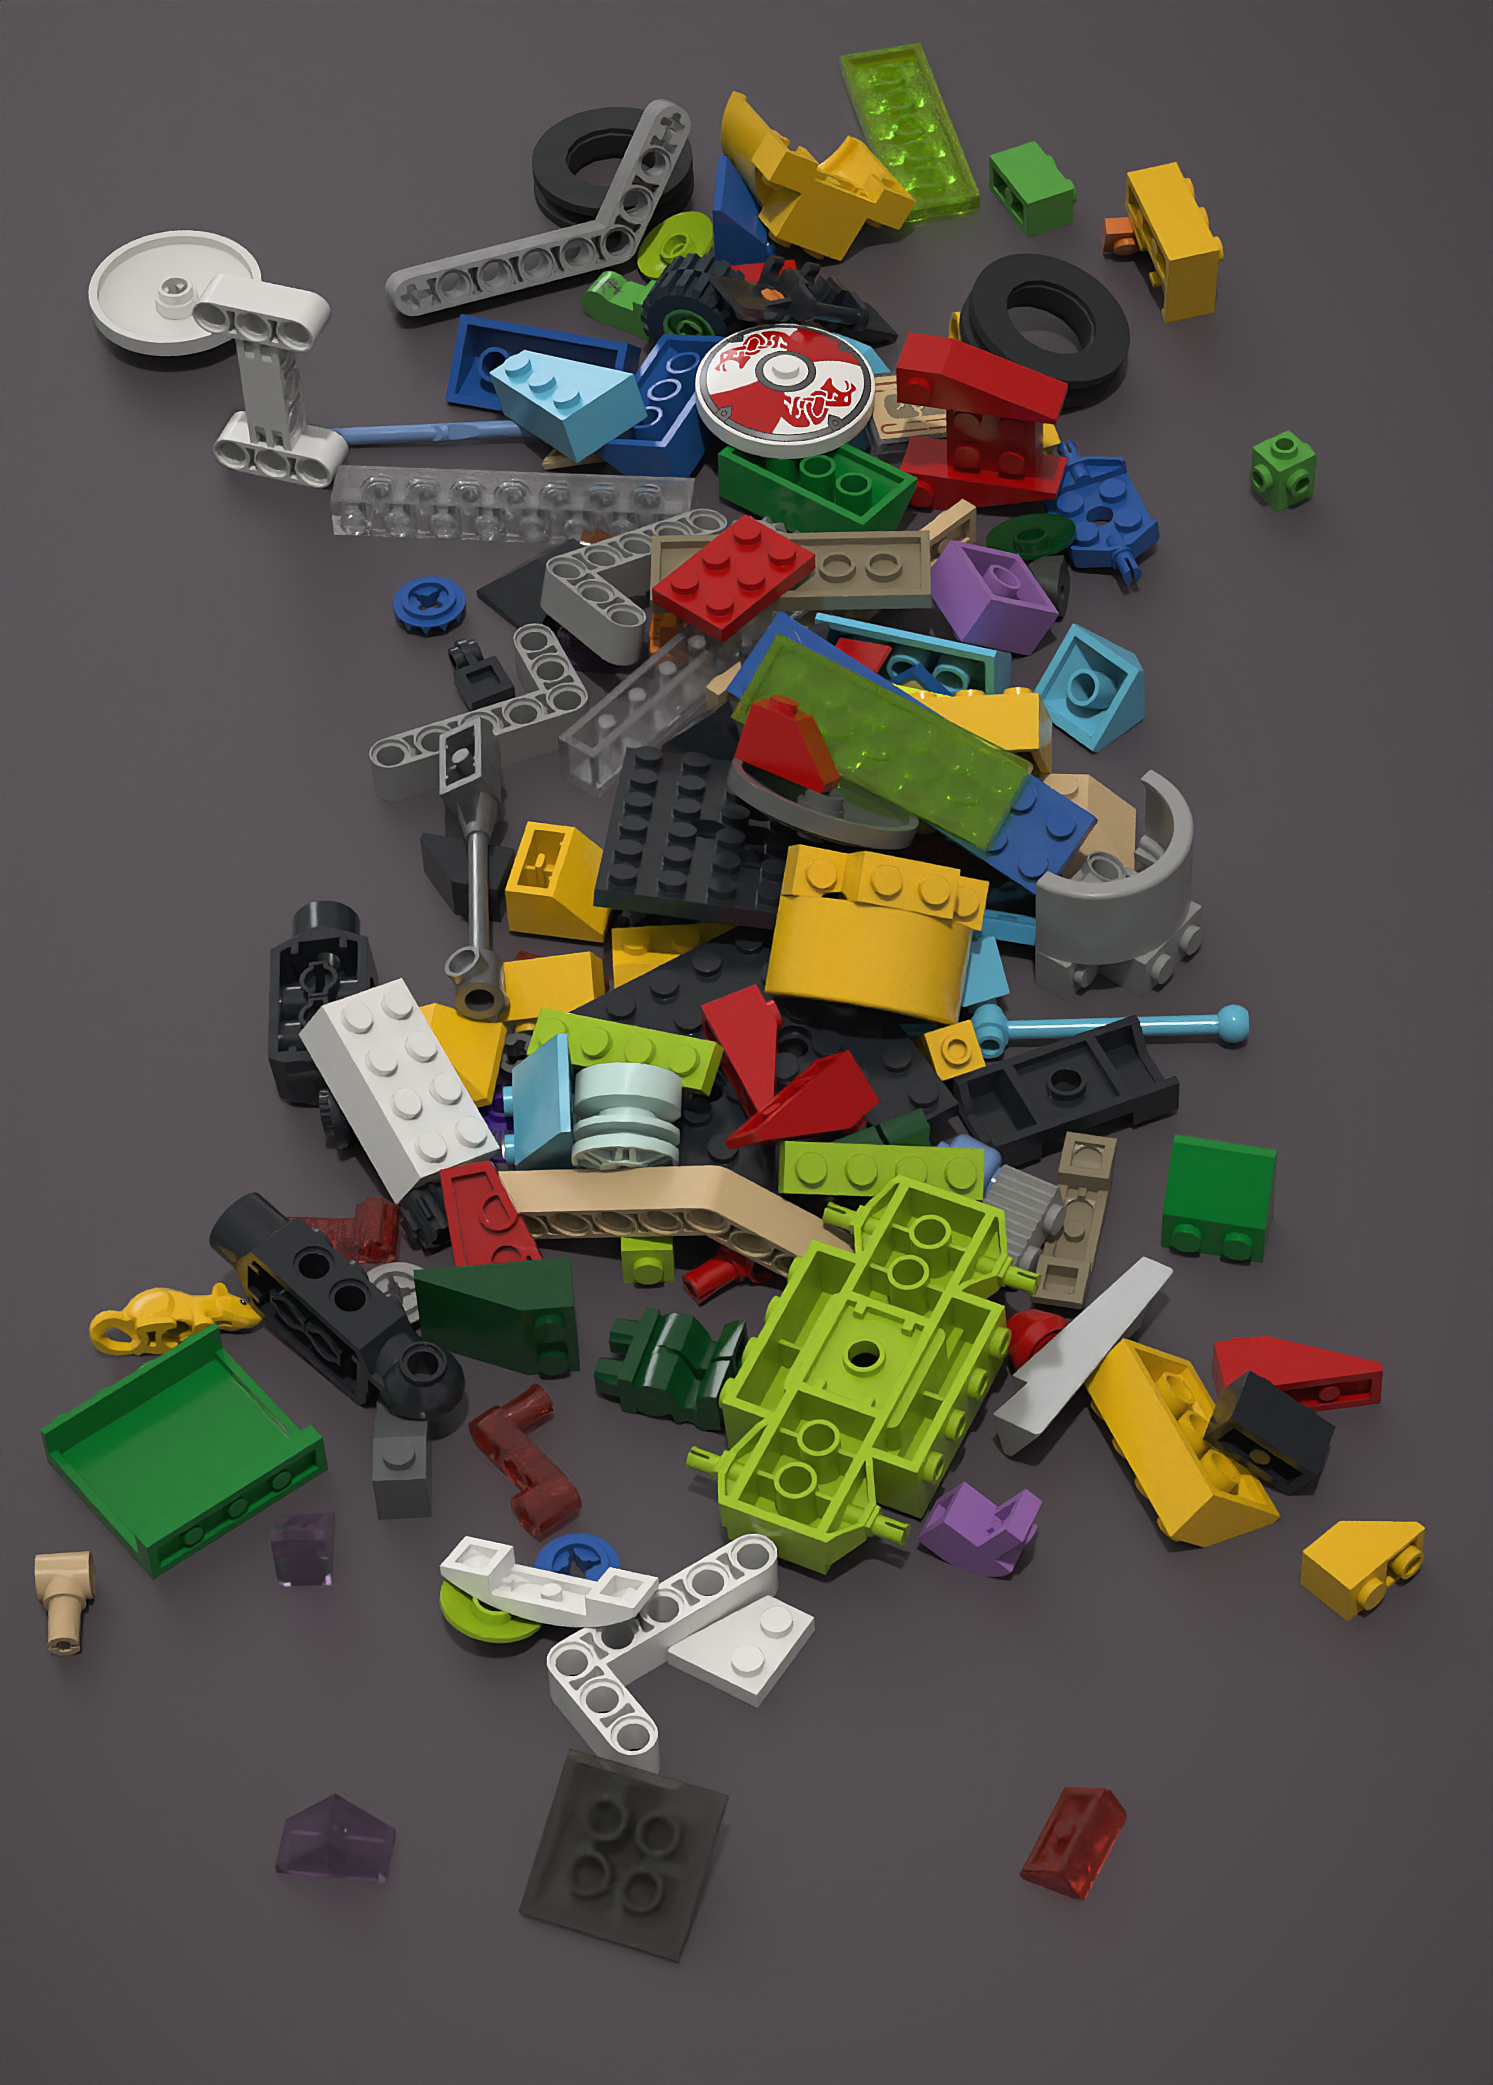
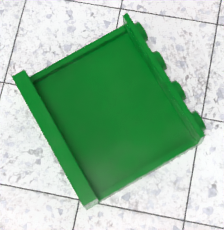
[40,1323,328,1580]

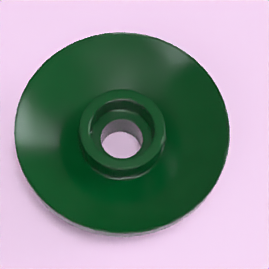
[986,513,1077,565]

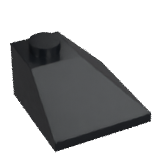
[477,538,584,632]

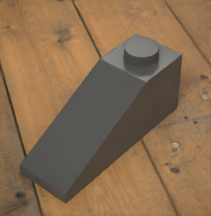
[372,1391,432,1520]

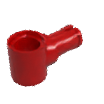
[682,1243,777,1304]

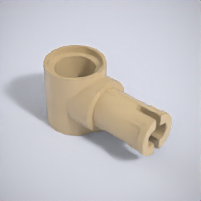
[35,1551,95,1656]

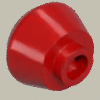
[1006,1309,1068,1372]

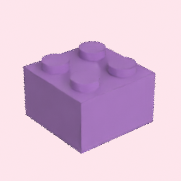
[930,540,1059,656]

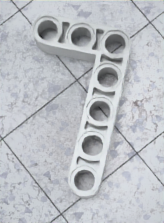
[547,1534,779,1786]

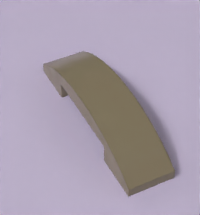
[1030,1132,1117,1310]

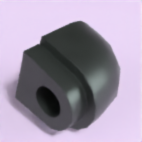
[1026,555,1070,617]

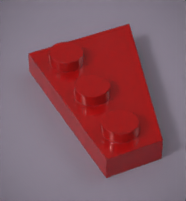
[439,1160,544,1267]

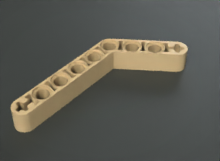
[498,1165,855,1278]

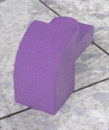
[917,1481,1043,1577]

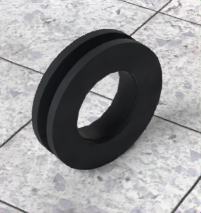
[532,107,694,239]
[959,253,1130,407]

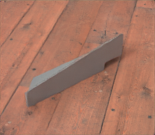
[993,1256,1174,1457]

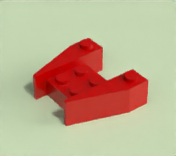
[896,332,1068,511]

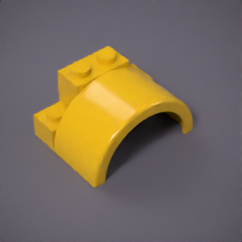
[721,91,916,261]
[765,844,989,1028]

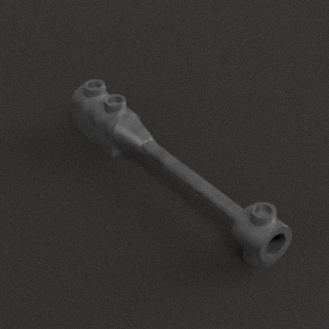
[439,716,510,1019]

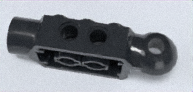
[268,900,378,1151]
[209,1192,466,1420]

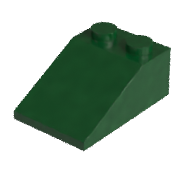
[413,1257,580,1376]

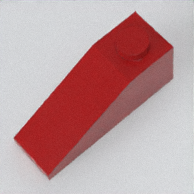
[700,984,783,1148]
[724,1050,880,1150]
[1212,1335,1383,1412]

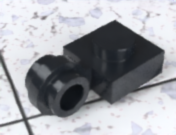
[447,638,515,711]

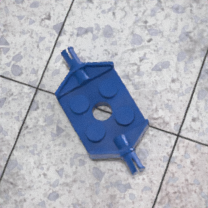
[1041,440,1160,584]

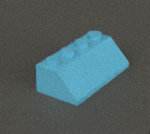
[815,612,1011,697]

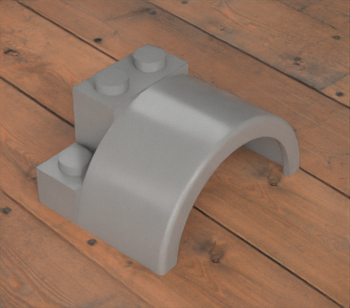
[1035,770,1204,1001]

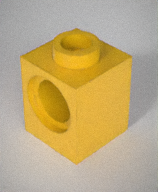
[912,1019,986,1083]

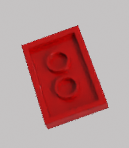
[652,514,816,643]

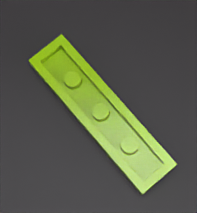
[526,1008,724,1096]
[778,1141,985,1201]

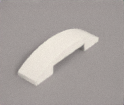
[440,1536,659,1627]

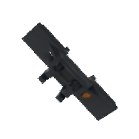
[708,255,899,344]

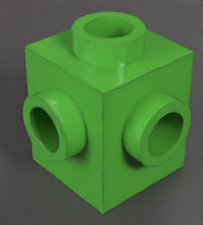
[1250,430,1317,513]

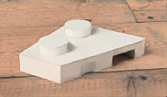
[667,1595,815,1708]

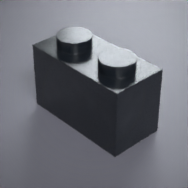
[1203,1370,1335,1496]

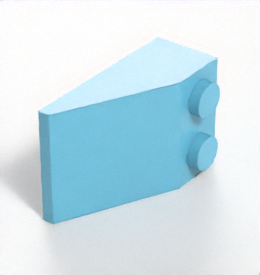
[503,1034,578,1171]

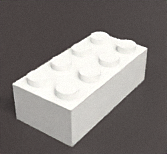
[299,978,500,1205]

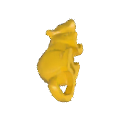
[89,1283,263,1356]

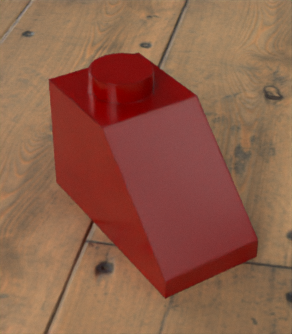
[734,694,841,794]

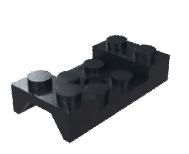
[953,1014,1180,1167]

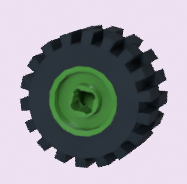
[640,253,759,347]

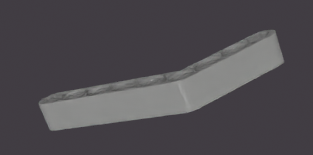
[385,99,691,316]

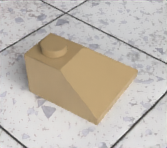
[1040,773,1136,879]

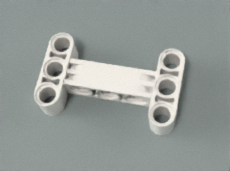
[192,274,349,488]

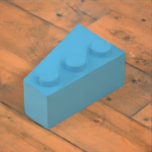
[489,350,648,463]

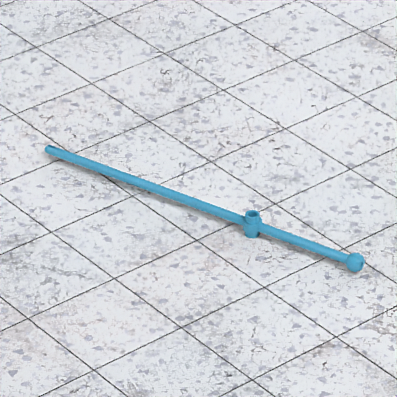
[509,1004,1249,1059]

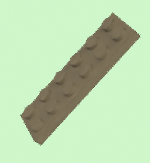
[650,530,931,613]

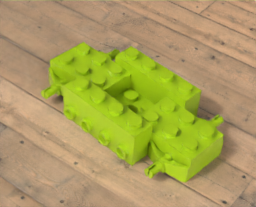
[686,1174,1042,1575]

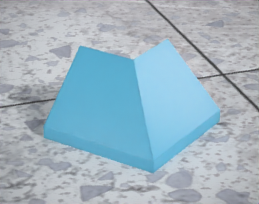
[1033,623,1145,752]

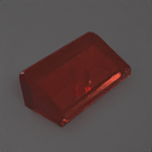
[1019,1787,1127,1900]

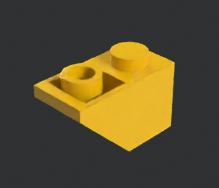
[1300,1521,1425,1622]

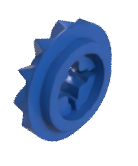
[393,576,466,635]
[534,1533,620,1582]

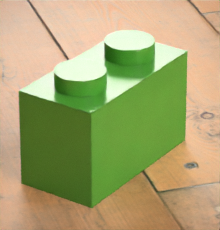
[989,141,1077,237]

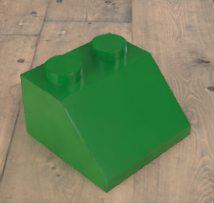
[1161,1134,1277,1263]

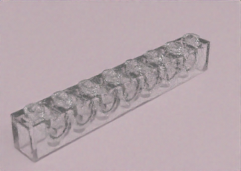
[330,465,697,543]

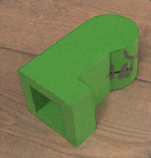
[582,271,656,341]

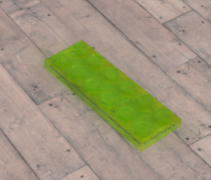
[839,42,980,222]
[731,633,1034,853]

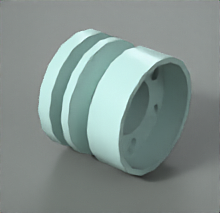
[572,1062,682,1171]

